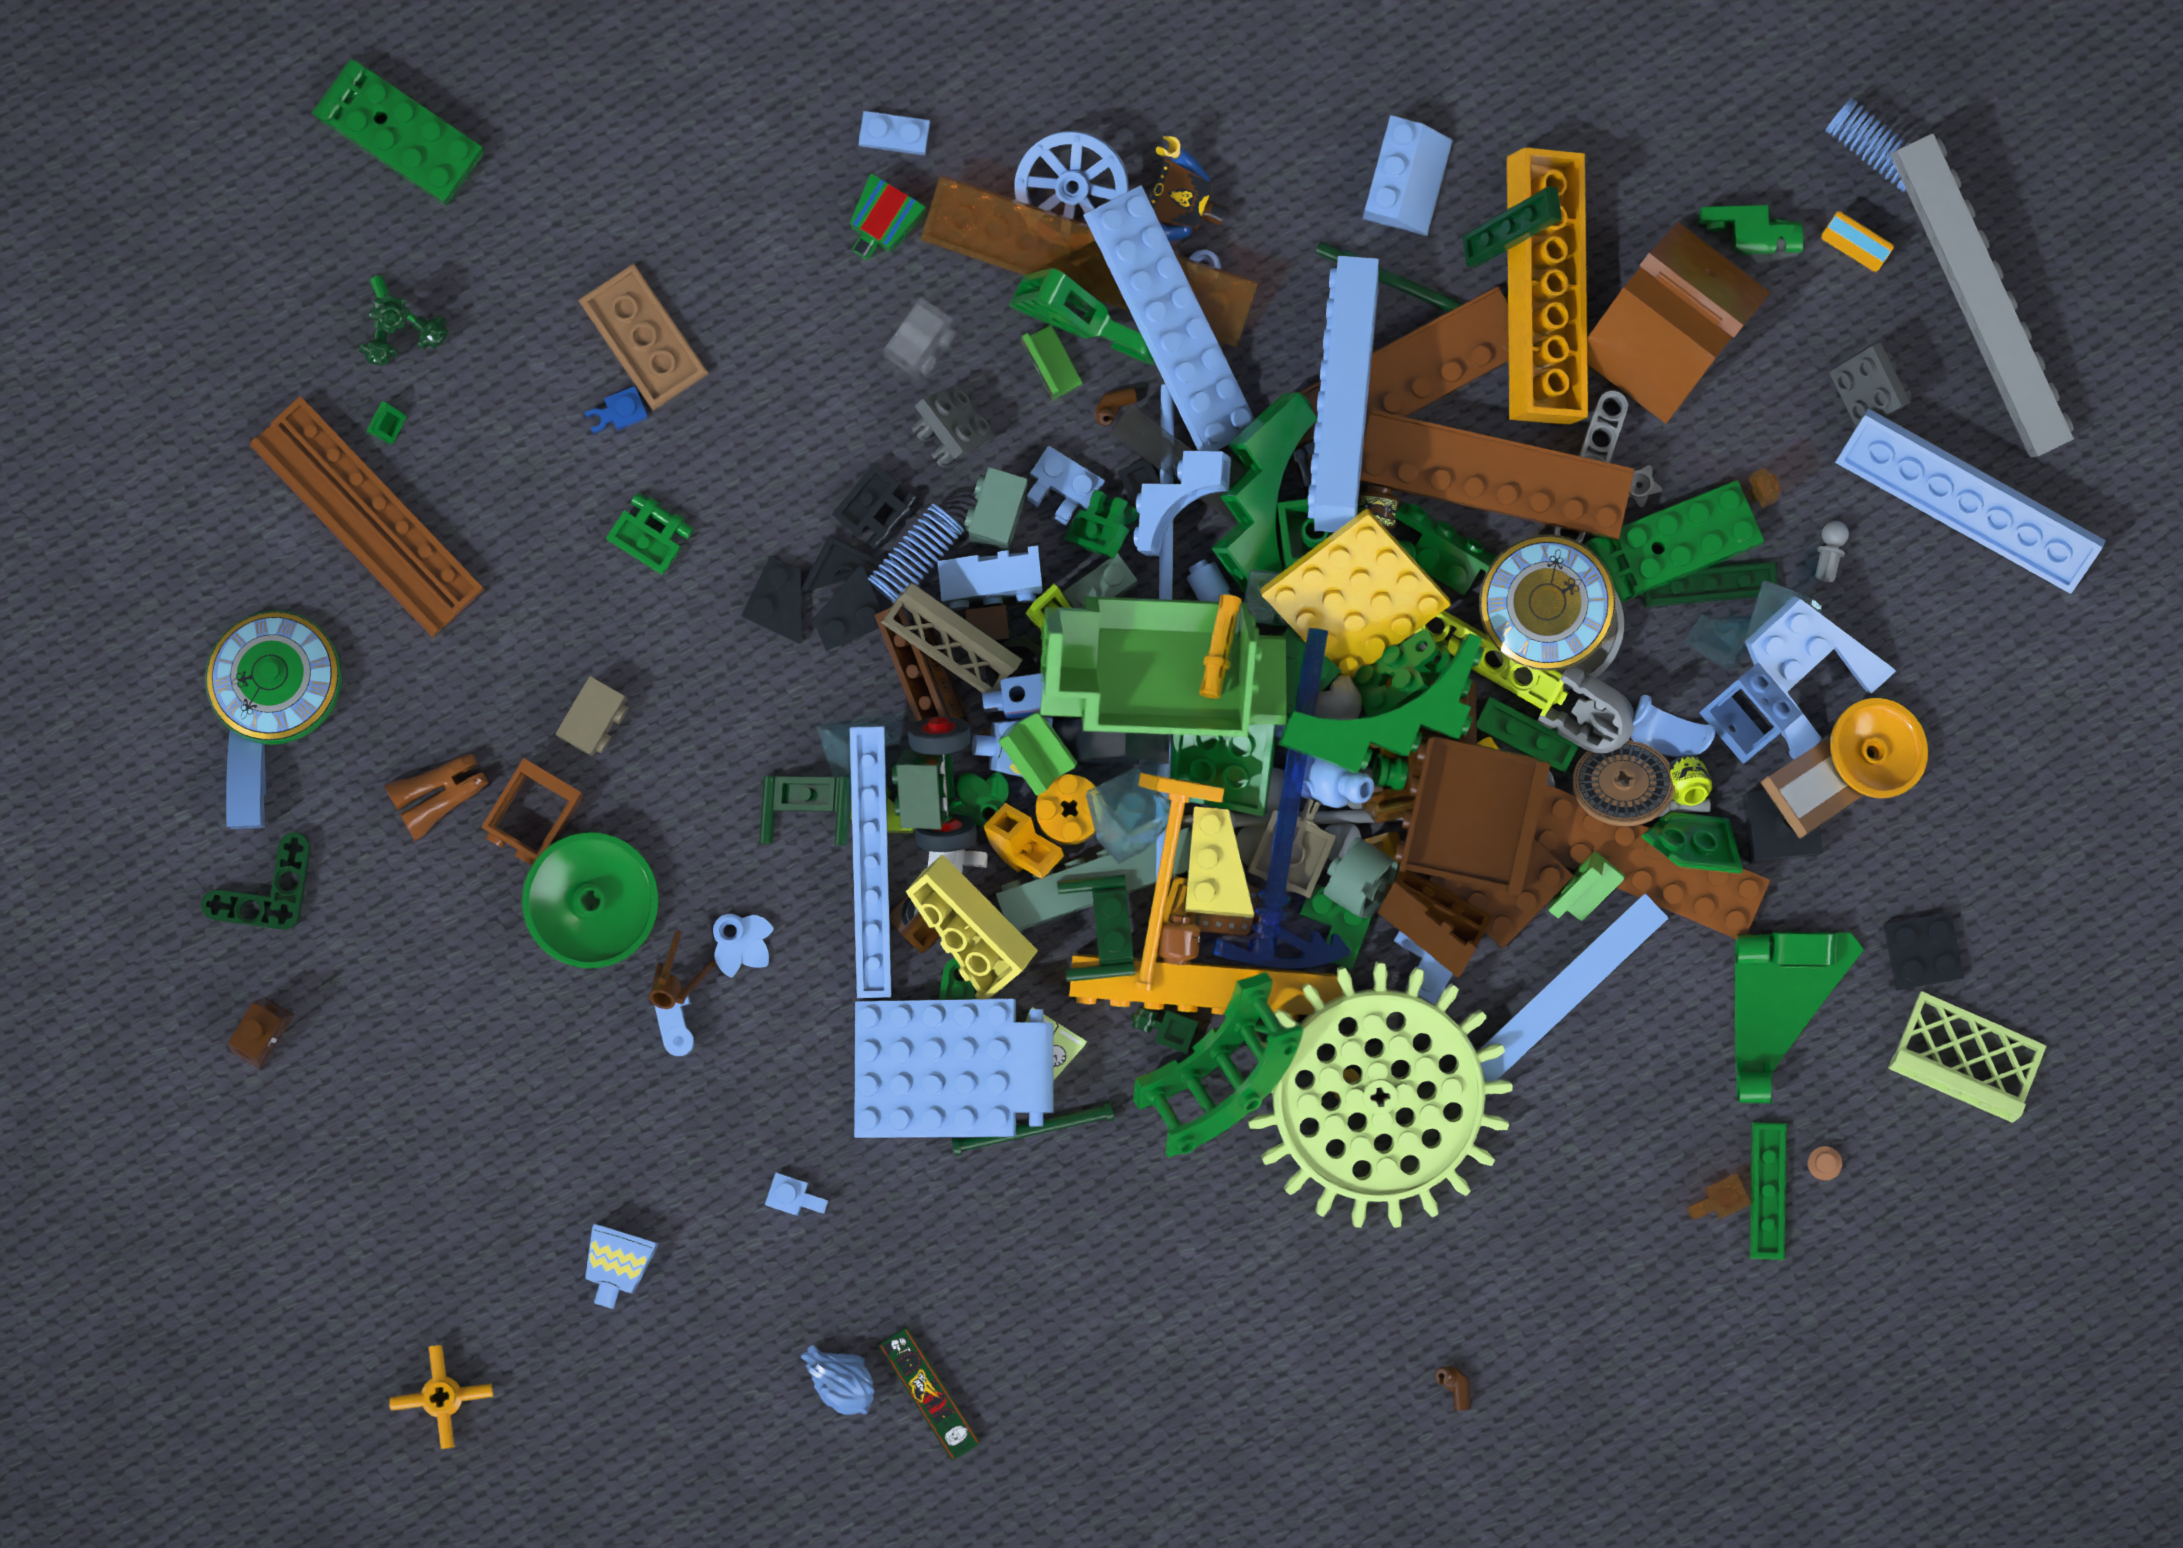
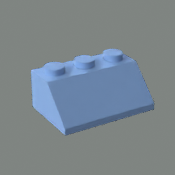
[1363,115,1453,236]

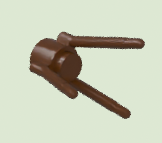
[648,930,716,1009]

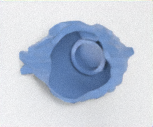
[801,1345,875,1415]

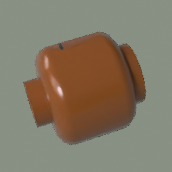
[1157,915,1201,965]

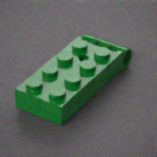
[311,59,485,206]
[1584,480,1764,603]

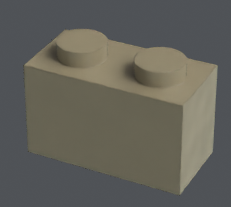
[556,676,629,758]

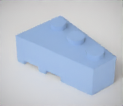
[937,546,1043,610]

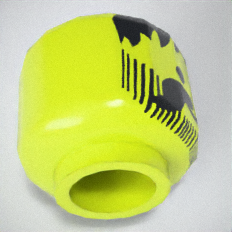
[1670,755,1712,806]

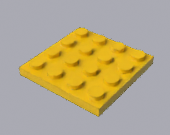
[1260,508,1451,679]

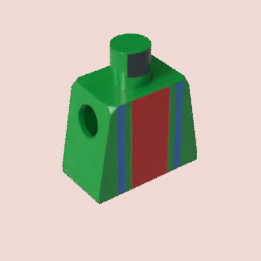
[850,173,926,260]

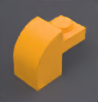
[984,803,1063,879]

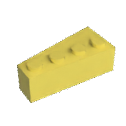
[906,854,1038,999]

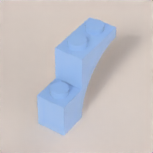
[1134,451,1231,556]

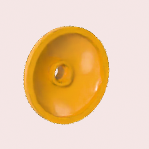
[1830,698,1928,798]

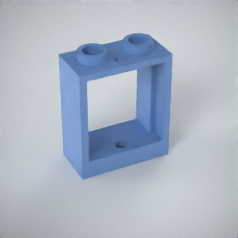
[1699,662,1802,764]

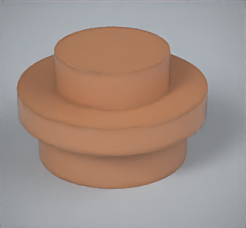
[1808,1146,1842,1181]

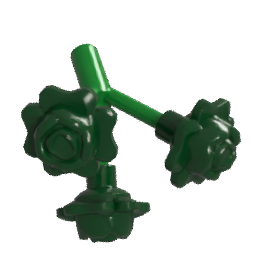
[359,275,448,366]

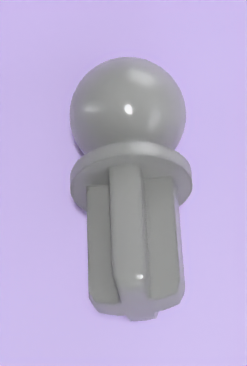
[1815,521,1849,582]

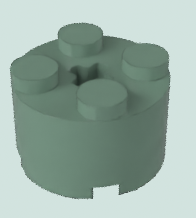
[1323,837,1400,919]

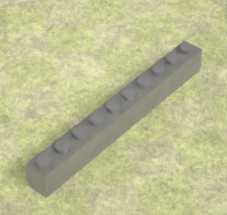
[1890,133,2074,458]

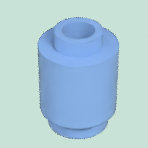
[1186,559,1231,602]

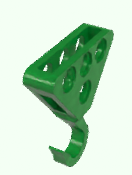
[1009,268,1155,365]

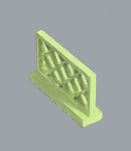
[1888,991,2046,1123]

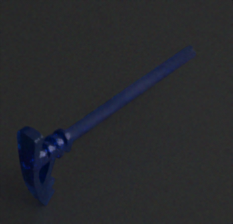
[1213,628,1351,968]

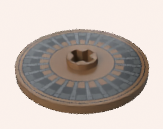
[1573,740,1675,826]

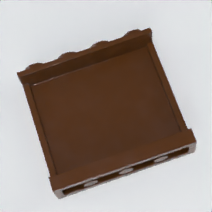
[1394,734,1550,897]

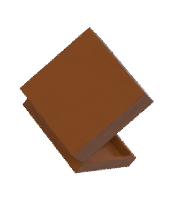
[1587,222,1771,424]

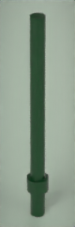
[1315,241,1464,312]

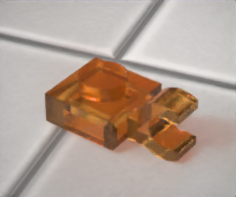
[1748,468,1781,508]
[1686,1173,1751,1220]

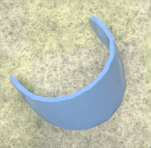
[1630,695,1716,758]

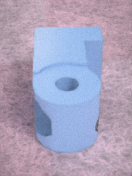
[655,994,695,1056]

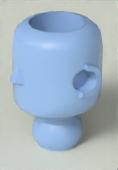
[1293,754,1374,808]

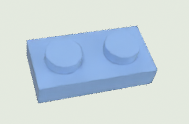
[859,111,930,155]

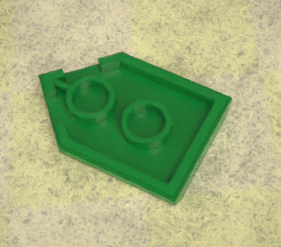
[1642,812,1743,874]

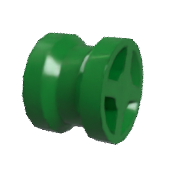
[1372,754,1408,791]

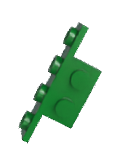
[1395,502,1500,596]

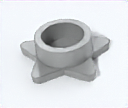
[1629,465,1662,507]

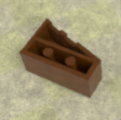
[1377,870,1492,978]

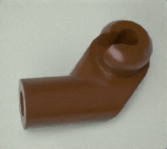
[1094,387,1137,426]
[1435,1364,1471,1410]

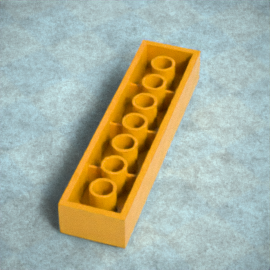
[1507,148,1588,424]

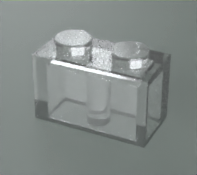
[882,297,956,380]

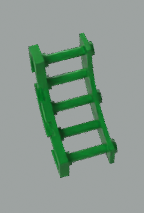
[1133,972,1304,1158]

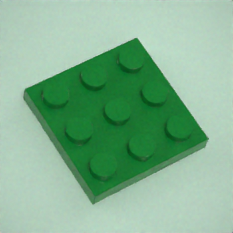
[1171,724,1278,816]

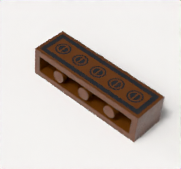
[874,606,971,725]

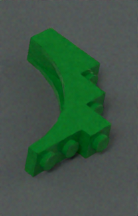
[1278,633,1484,774]

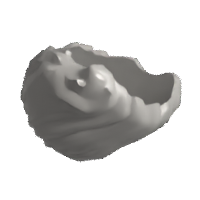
[1306,675,1363,720]

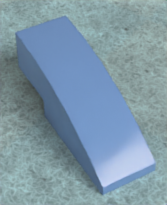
[226,730,266,829]

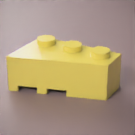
[1185,807,1254,918]

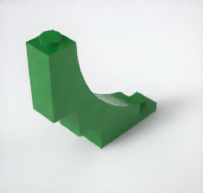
[1211,392,1318,626]

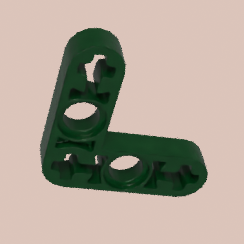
[201,832,311,930]

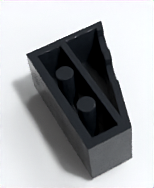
[1052,716,1170,766]

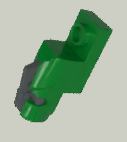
[1697,205,1803,264]

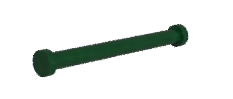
[951,1101,1115,1157]

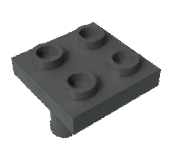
[1829,343,1911,427]
[911,385,996,467]

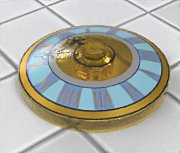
[1479,535,1616,671]

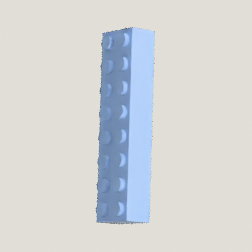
[1308,256,1379,532]

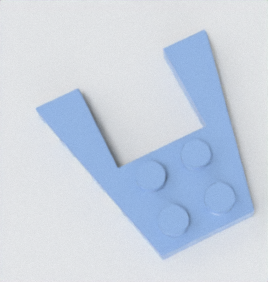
[1745,596,1896,759]

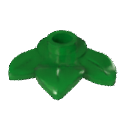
[950,771,1010,830]

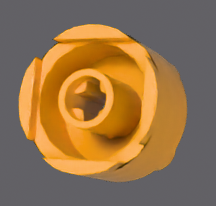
[1036,774,1104,845]

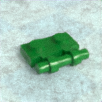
[606,492,694,576]

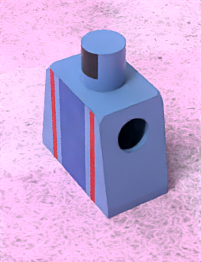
[982,673,1058,721]

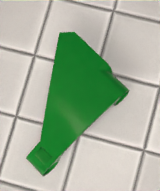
[1735,932,1864,1103]

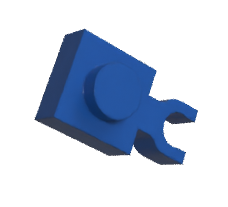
[584,386,648,434]

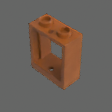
[481,758,585,865]

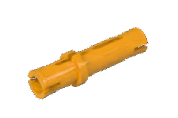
[1199,594,1242,699]

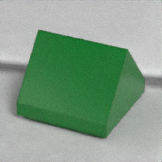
[366,401,407,445]

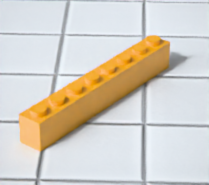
[1069,953,1342,1020]

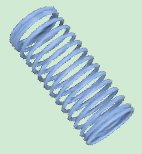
[1825,98,1910,192]
[868,503,964,603]

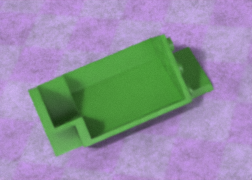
[1040,596,1287,737]

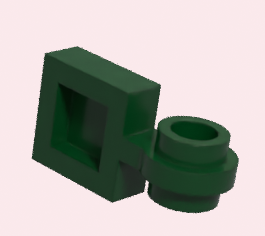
[1130,1007,1198,1054]

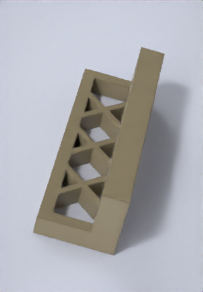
[881,583,1022,693]

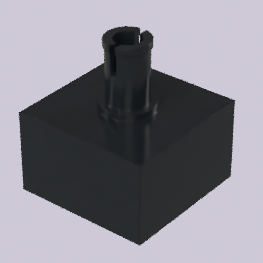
[1742,791,1823,863]

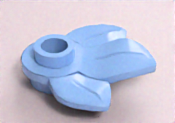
[713,914,774,977]

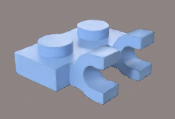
[1026,445,1105,526]

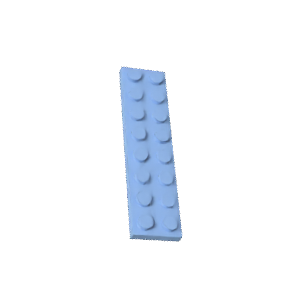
[1083,185,1255,451]
[1835,408,2106,594]

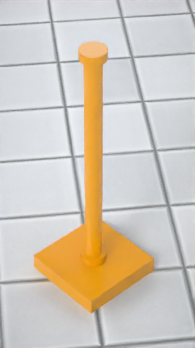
[1133,773,1224,992]

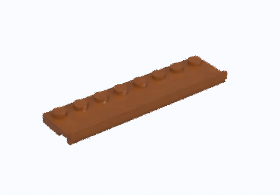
[1290,286,1509,475]
[250,396,485,639]
[1360,410,1635,540]

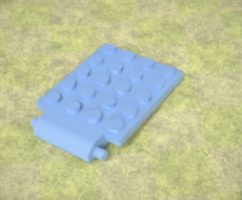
[854,999,1053,1138]

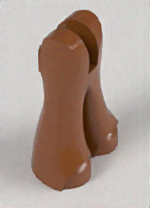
[383,753,489,842]

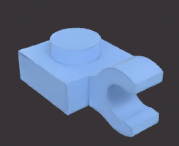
[765,1173,828,1216]

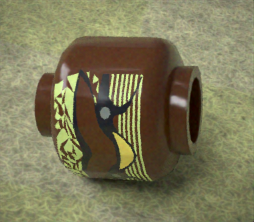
[1357,486,1399,530]

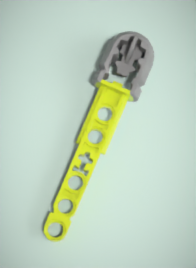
[1414,611,1634,753]

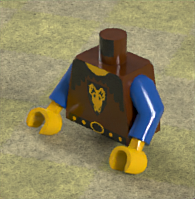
[1150,136,1227,242]

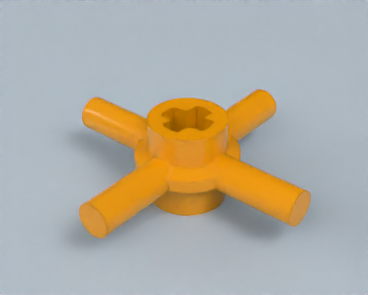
[389,1345,494,1449]

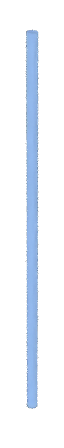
[1156,384,1174,887]

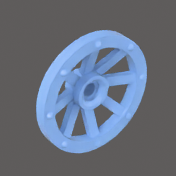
[1015,130,1129,245]

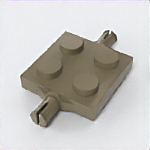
[1247,798,1336,909]

